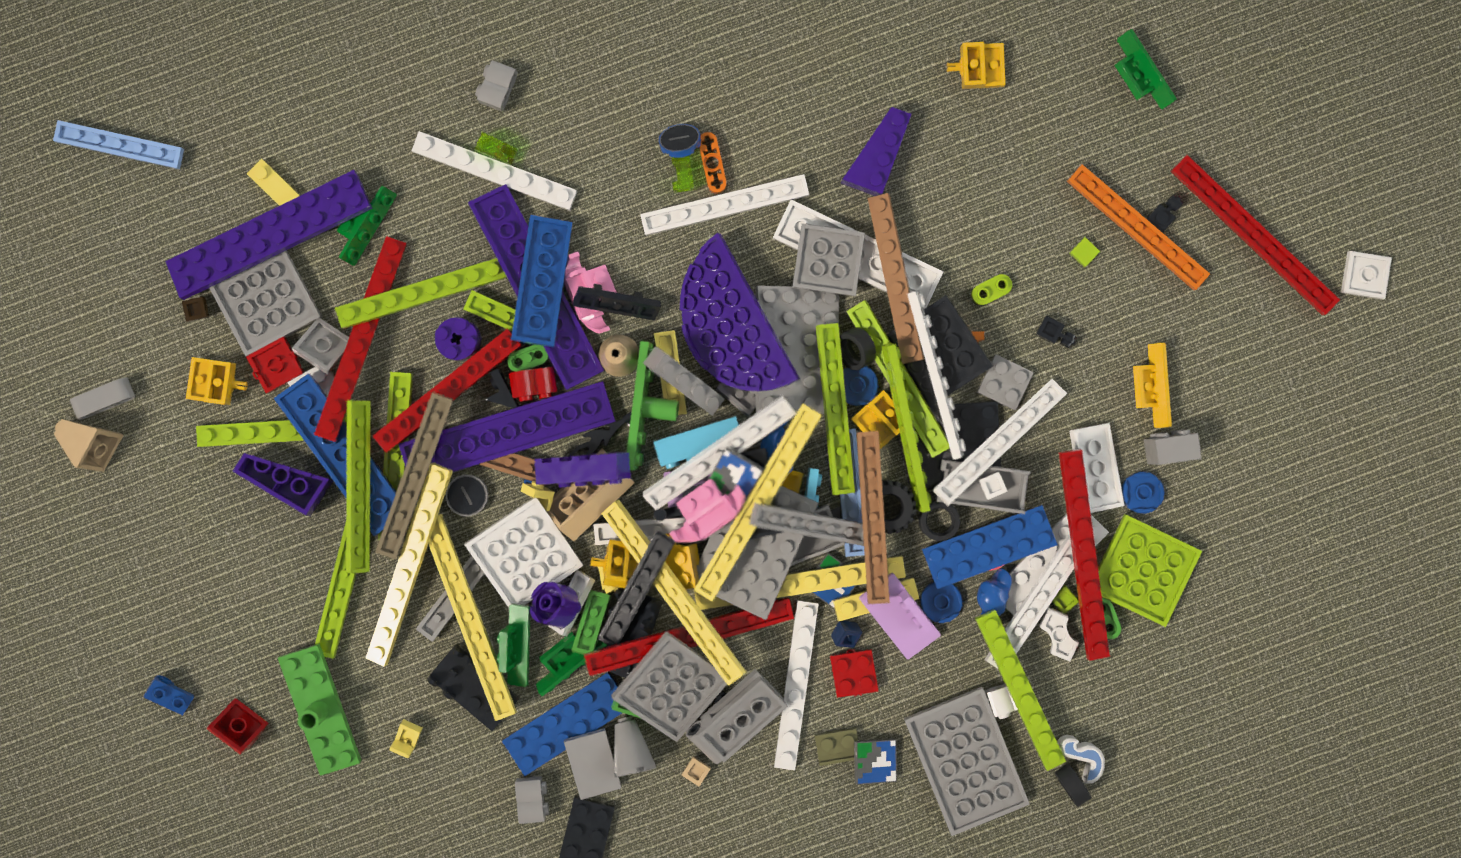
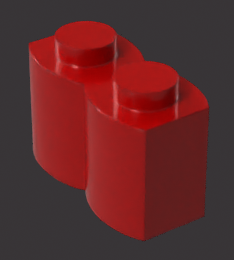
[509,367,557,402]

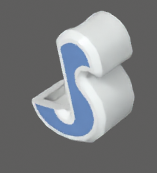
[1057,735,1105,784]

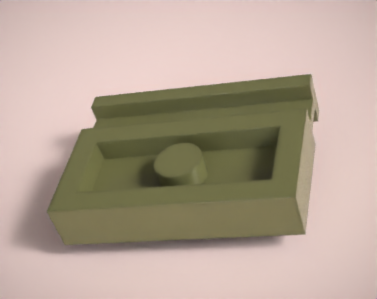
[814,727,858,766]

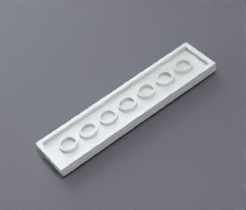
[773,200,943,309]

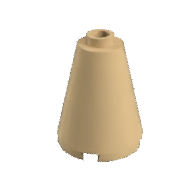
[598,335,639,377]

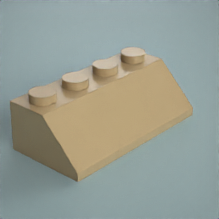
[547,448,634,541]

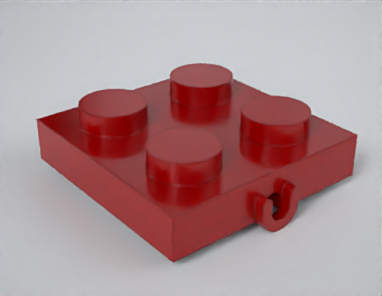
[246,337,305,394]
[830,649,879,698]

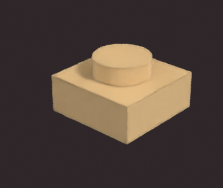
[682,756,711,786]

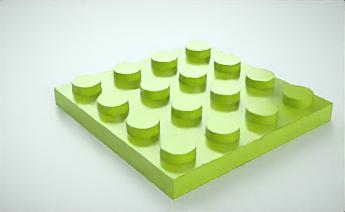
[1098,514,1202,627]

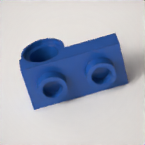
[144,675,194,715]

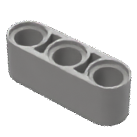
[70,377,135,420]

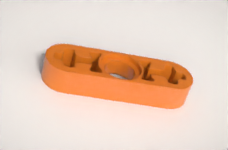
[699,132,726,194]

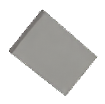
[564,728,621,800]

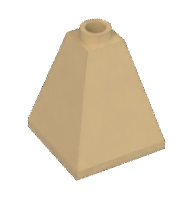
[54,419,124,472]

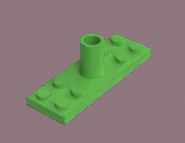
[627,341,679,470]
[278,643,362,776]

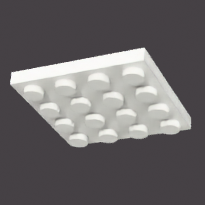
[465,498,583,607]

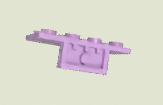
[859,573,941,659]

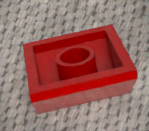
[207,698,269,755]

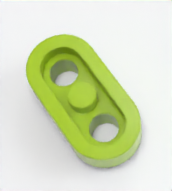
[971,274,1012,305]

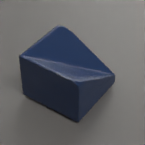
[831,621,862,648]

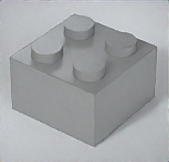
[1144,430,1202,465]

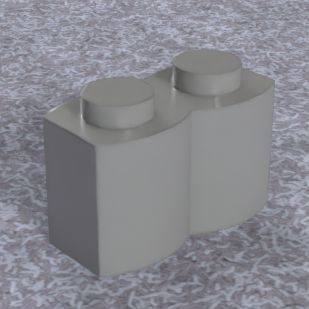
[475,60,518,112]
[515,776,549,824]

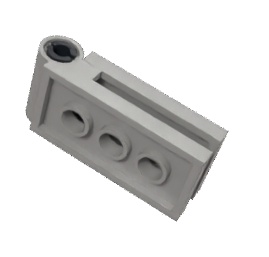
[686,669,788,764]

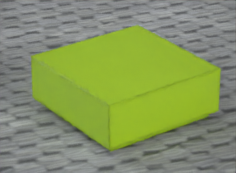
[1069,237,1100,267]
[1052,585,1079,614]

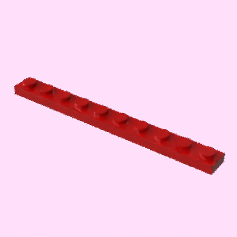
[1170,155,1340,316]
[314,236,407,442]
[1059,449,1110,661]
[584,597,794,676]

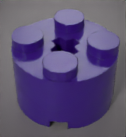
[435,318,482,361]
[530,582,581,629]

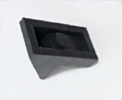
[485,369,520,408]

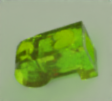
[475,132,518,165]
[672,155,694,193]

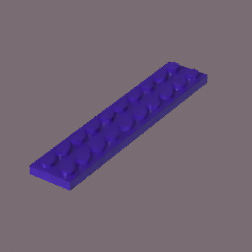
[165,170,372,300]
[468,184,604,391]
[399,381,615,481]

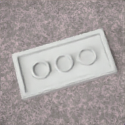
[1069,423,1125,513]

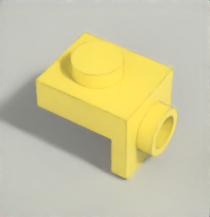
[521,481,555,511]
[390,719,423,758]

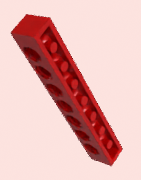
[373,329,522,453]

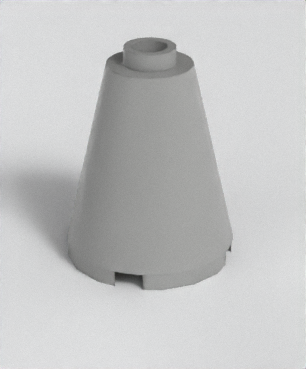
[614,717,656,778]

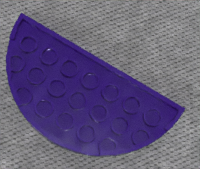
[680,233,800,391]

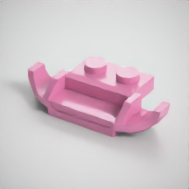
[563,252,617,333]
[670,479,745,542]

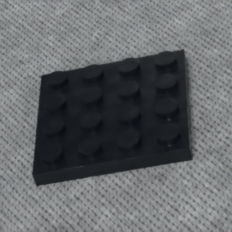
[887,295,994,408]
[914,402,1001,490]

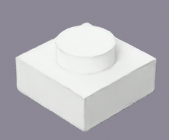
[978,472,1008,500]

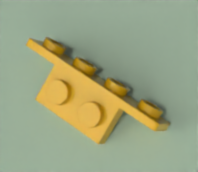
[1133,343,1172,428]

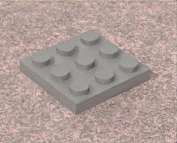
[792,224,865,297]

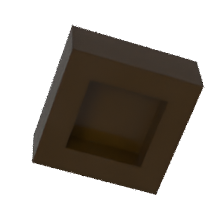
[182,297,209,322]

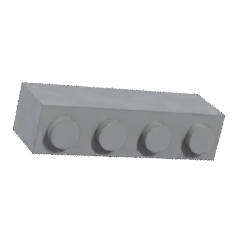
[643,346,725,415]

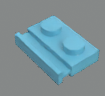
[805,468,822,507]

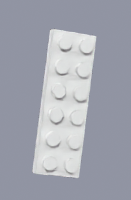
[1006,513,1109,616]

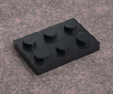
[559,796,615,858]

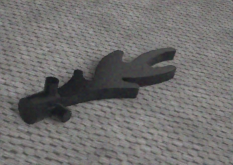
[568,411,632,457]

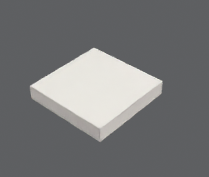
[1341,251,1392,300]

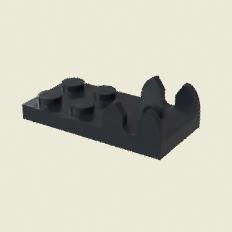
[605,588,663,678]
[427,644,520,731]

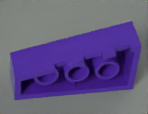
[840,107,911,196]
[233,453,333,517]
[535,453,631,487]

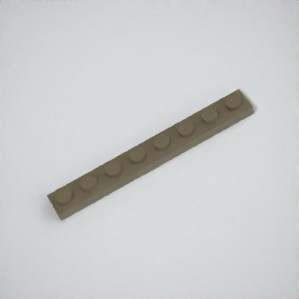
[375,392,454,560]

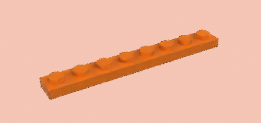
[1067,164,1210,291]

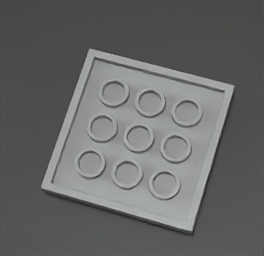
[210,250,322,356]
[611,631,727,742]

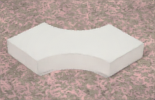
[1039,607,1079,661]

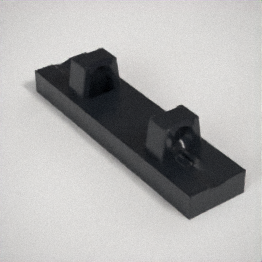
[573,283,661,321]

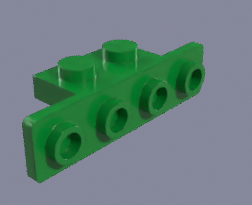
[1114,29,1177,110]
[336,185,397,266]
[497,604,530,687]
[536,632,607,696]

